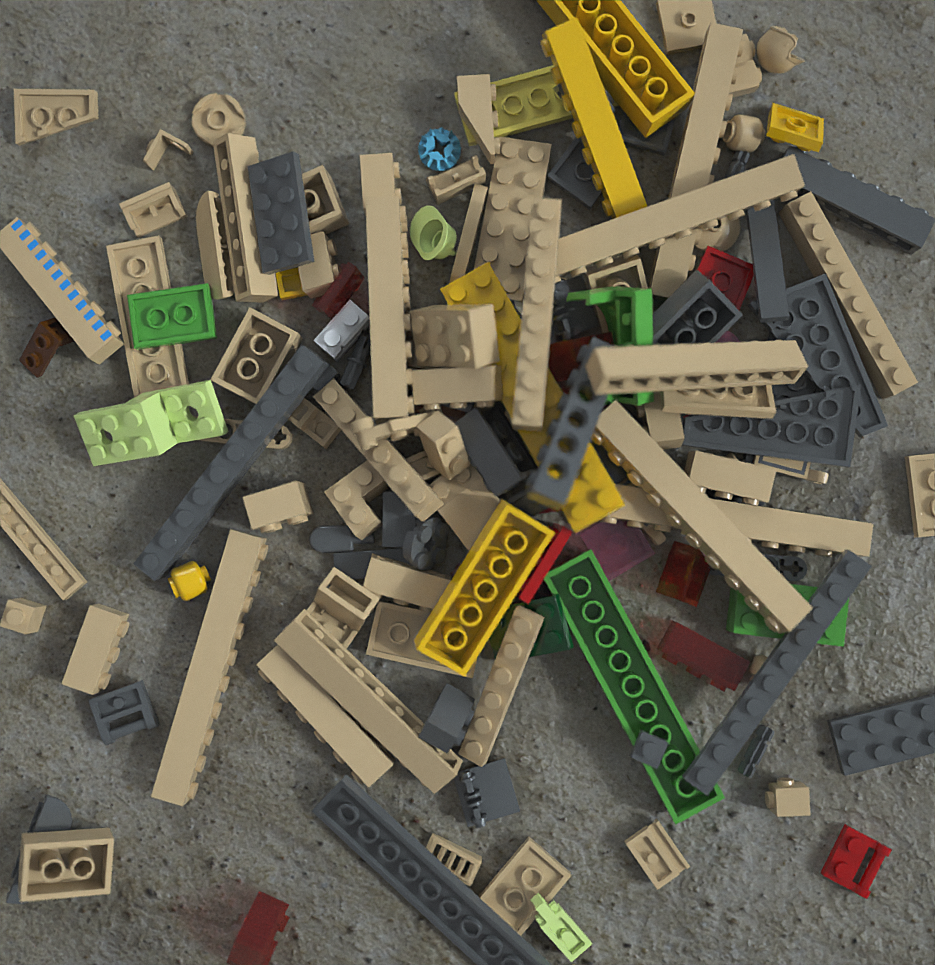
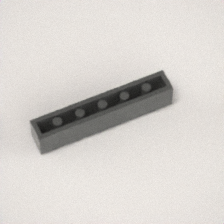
[781,146,935,254]

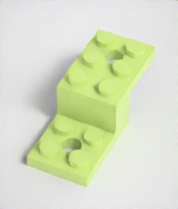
[74,380,229,466]

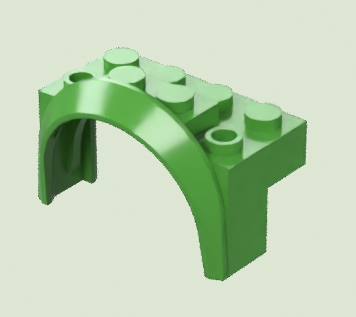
[567,286,654,405]

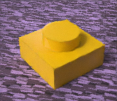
[276,268,308,300]

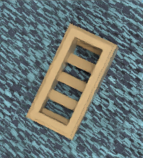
[425,833,482,887]

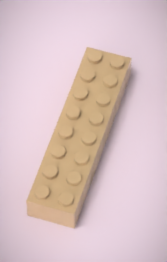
[366,196,415,425]

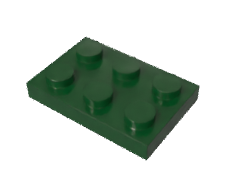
[489,593,574,659]

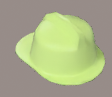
[410,206,457,260]

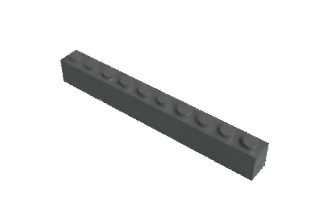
[133,345,330,581]

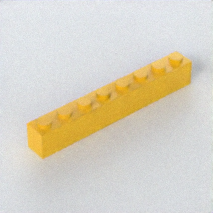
[540,17,648,219]

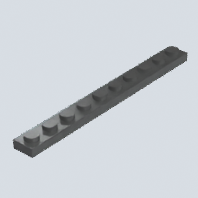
[682,549,872,796]

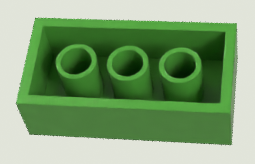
[726,584,849,647]

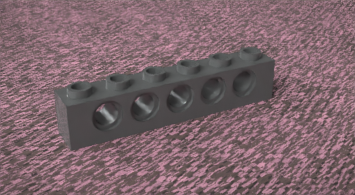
[525,338,614,511]

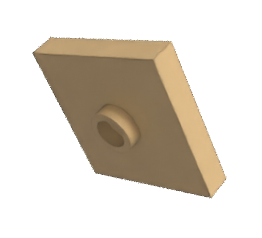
[656,0,716,55]

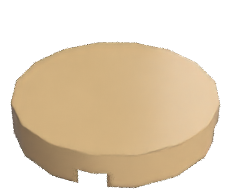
[191,93,246,147]

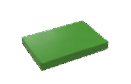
[127,283,217,350]

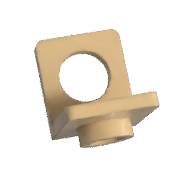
[143,129,193,170]

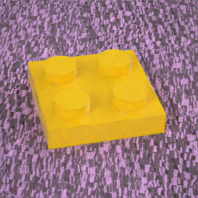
[766,103,824,152]

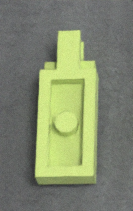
[530,893,592,962]

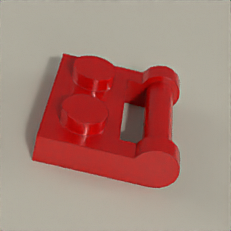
[820,824,892,899]

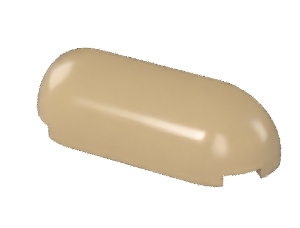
[196,191,235,300]

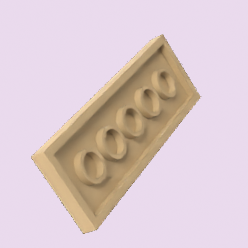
[474,136,552,303]
[106,236,189,398]

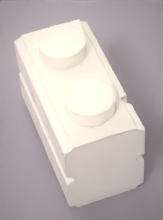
[314,300,370,362]

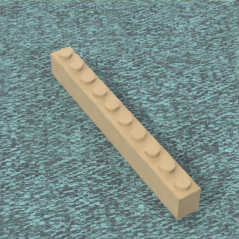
[648,22,745,301]
[527,154,805,284]
[591,400,813,633]
[600,484,873,557]
[151,529,268,806]

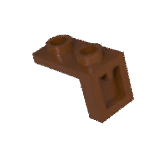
[19,317,74,378]

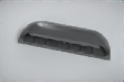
[6,795,72,904]

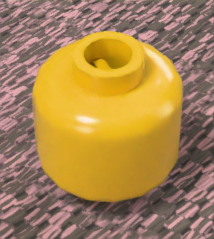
[167,561,211,601]

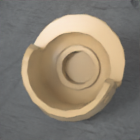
[756,26,805,74]

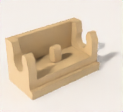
[426,155,486,205]
[119,182,187,238]

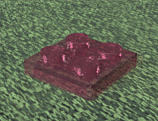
[579,520,655,581]

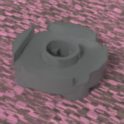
[403,516,450,571]

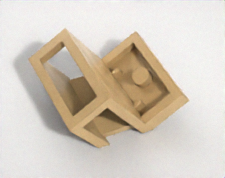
[307,567,380,649]

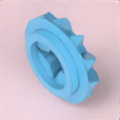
[418,127,461,171]

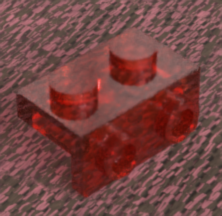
[312,261,365,320]

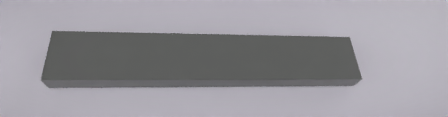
[743,171,790,322]

